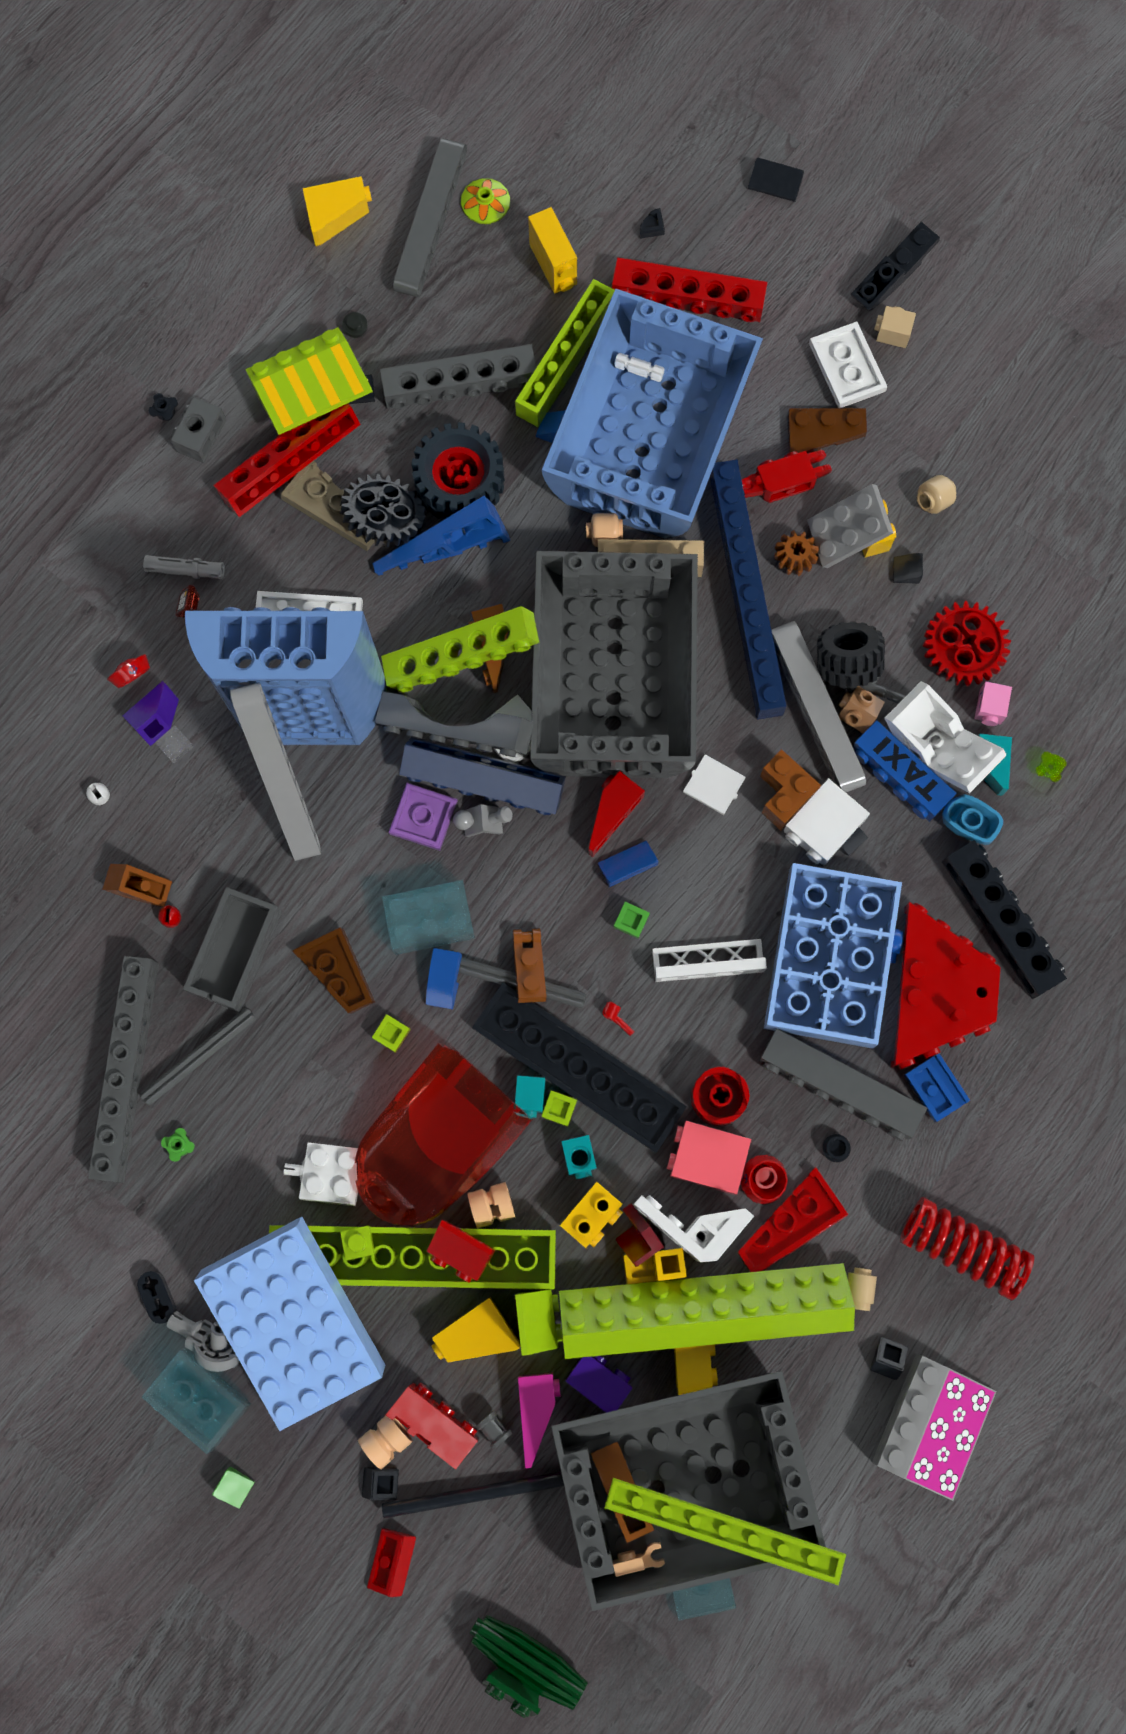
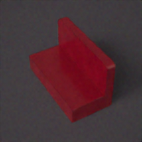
[616,1203,664,1267]

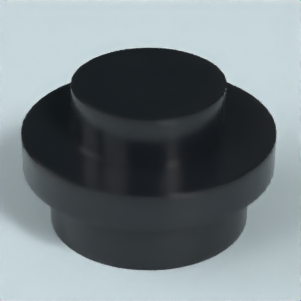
[822,1134,851,1163]

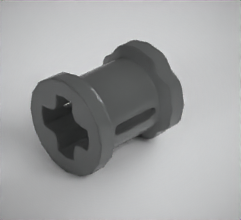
[475,1410,513,1450]

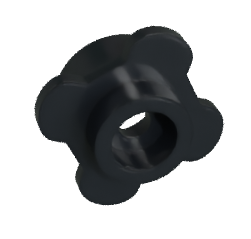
[148,393,178,421]

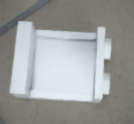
[784,778,870,866]

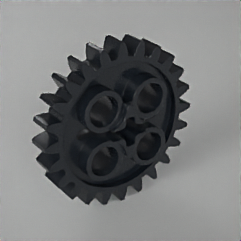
[340,474,425,547]

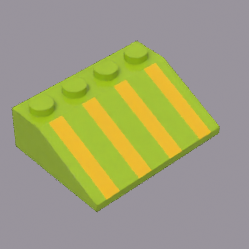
[245,327,373,435]

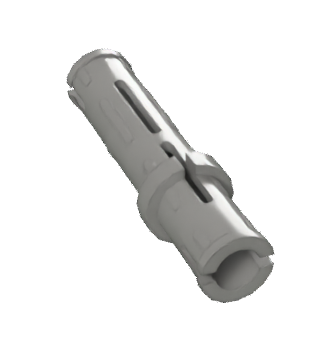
[143,555,225,579]

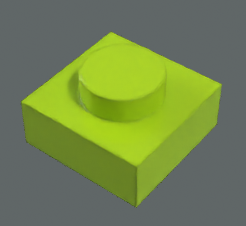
[372,1014,411,1053]
[541,1090,577,1127]
[340,1225,375,1261]

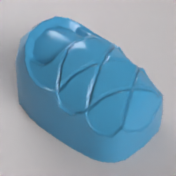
[942,794,1003,845]

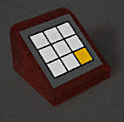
[176,585,200,618]

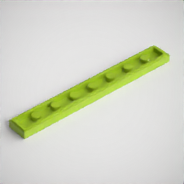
[604,1478,846,1586]

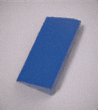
[598,841,659,887]

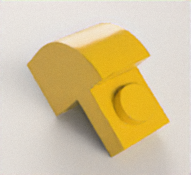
[623,1248,687,1284]

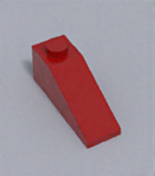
[589,771,645,857]

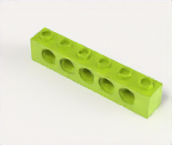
[381,606,539,693]

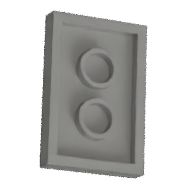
[807,484,893,568]

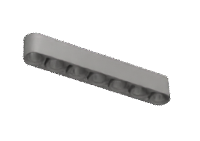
[771,621,867,793]

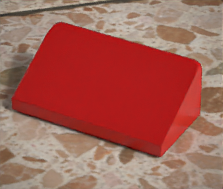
[367,1528,416,1597]

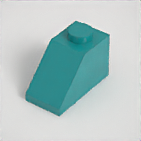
[978,734,1012,796]

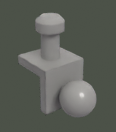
[453,805,513,837]

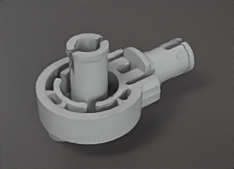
[167,1311,239,1372]

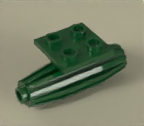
[469,1615,588,1718]

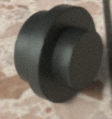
[342,312,368,338]

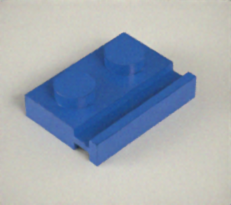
[904,1053,970,1123]

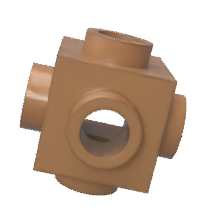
[838,686,885,734]

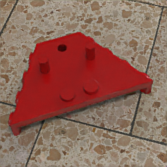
[891,902,1001,1070]

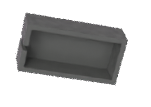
[183,887,282,1012]

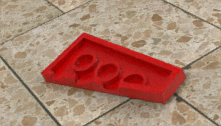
[738,1167,848,1272]

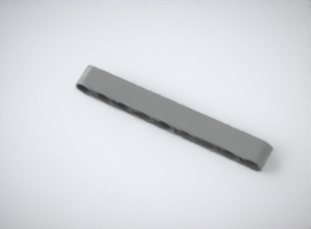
[230,682,322,861]

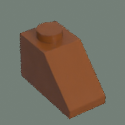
[102,864,172,907]

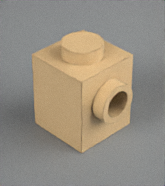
[874,306,916,348]

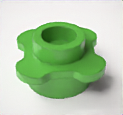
[161,1128,195,1162]

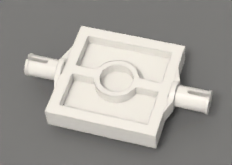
[284,1143,380,1206]

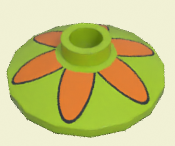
[461,178,510,224]

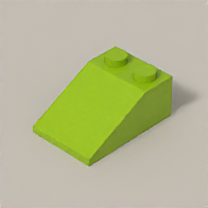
[515,1289,563,1356]

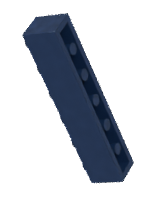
[399,737,566,815]

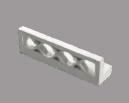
[652,939,767,982]

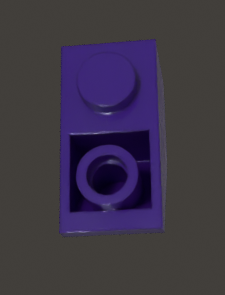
[123,681,179,746]

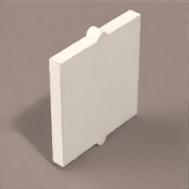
[683,755,746,815]

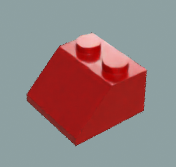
[427,1220,495,1283]

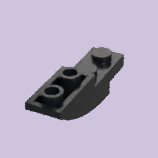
[851,221,940,311]

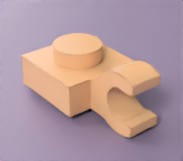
[613,1542,665,1577]

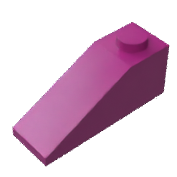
[518,1372,561,1468]

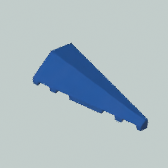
[373,496,511,575]

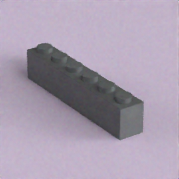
[759,1029,927,1141]

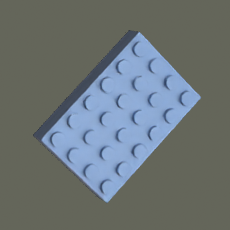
[764,863,902,1049]
[194,1217,385,1431]

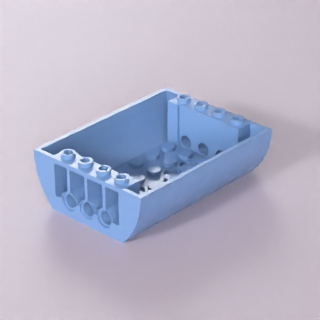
[542,289,763,538]
[185,607,387,745]

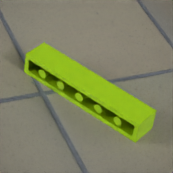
[515,279,615,427]

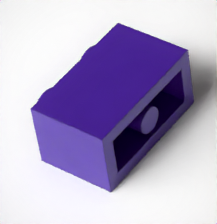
[565,1356,633,1413]

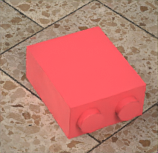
[667,1121,751,1195]

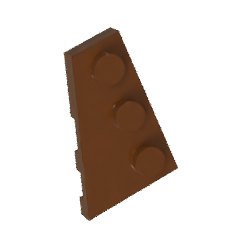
[292,927,375,1014]

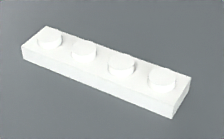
[256,591,363,611]

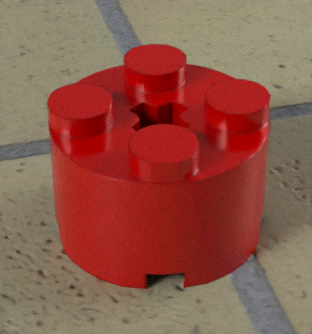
[691,1067,750,1126]

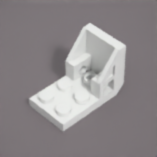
[885,681,1006,793]
[633,1195,754,1262]

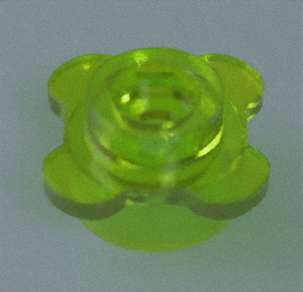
[1035,752,1067,782]

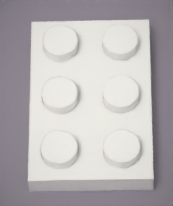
[809,322,887,408]

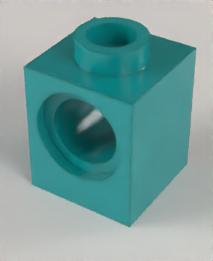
[514,1076,546,1118]
[561,1135,597,1180]

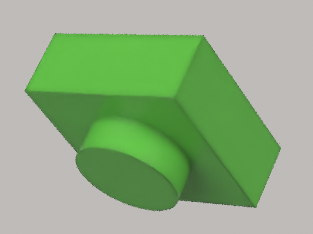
[614,902,650,939]

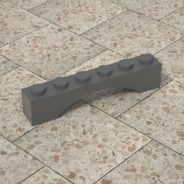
[375,691,534,757]

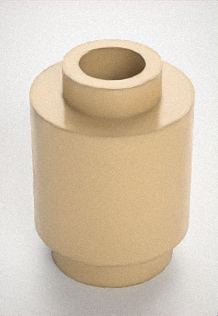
[847,1267,877,1311]

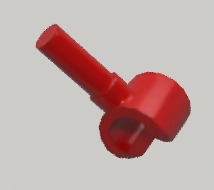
[603,1002,635,1036]

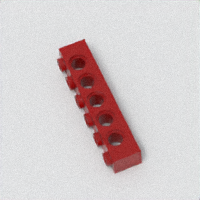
[612,257,767,322]
[213,403,361,517]

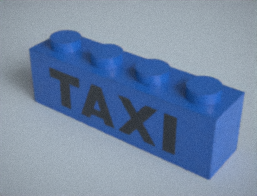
[853,721,957,822]

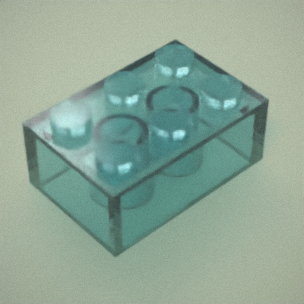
[382,880,475,955]
[142,1348,251,1454]

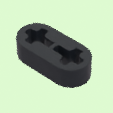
[137,1271,176,1324]

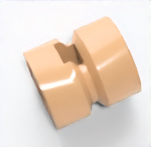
[467,1182,516,1229]
[358,1416,413,1469]

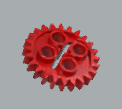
[923,601,1011,686]

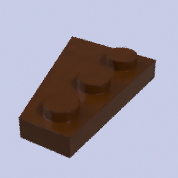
[788,408,867,453]

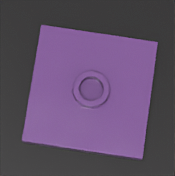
[389,783,458,851]

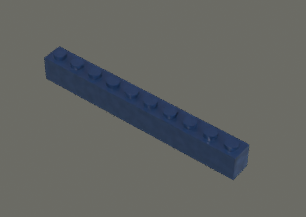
[710,460,786,720]

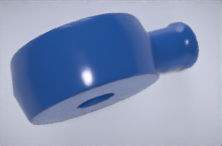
[890,929,903,963]

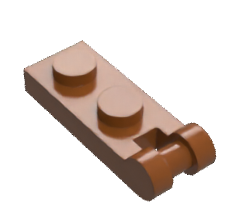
[512,928,547,1003]

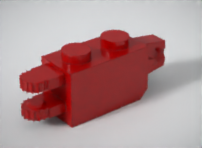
[742,450,832,503]

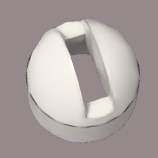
[86,783,110,805]

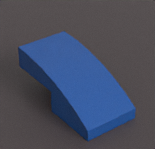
[426,948,462,1010]

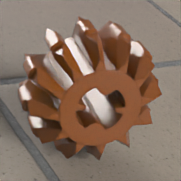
[774,530,819,576]

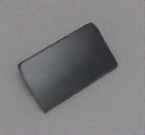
[748,158,804,202]

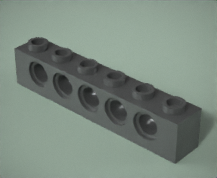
[380,344,536,409]

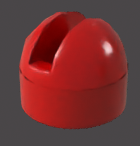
[158,905,181,928]

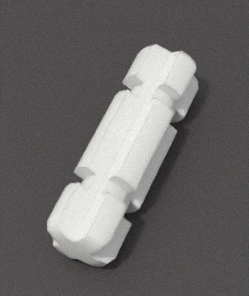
[614,353,664,382]

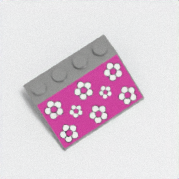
[872,1354,997,1501]

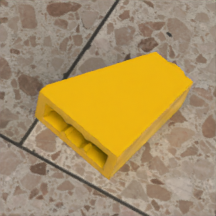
[303,176,372,246]
[431,1297,521,1362]

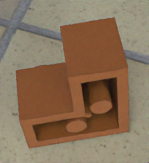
[760,749,822,831]

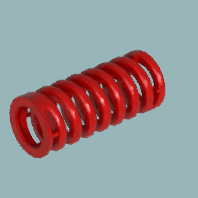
[900,1197,1035,1301]

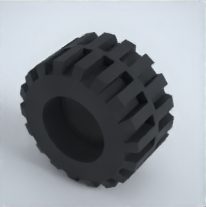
[817,621,885,688]

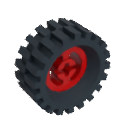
[412,422,505,519]

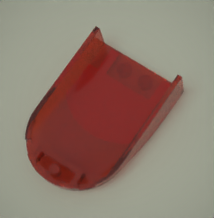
[355,1043,533,1225]

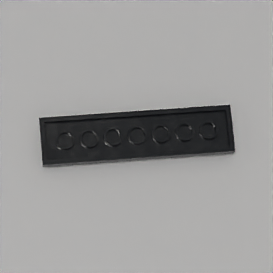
[472,983,687,1154]

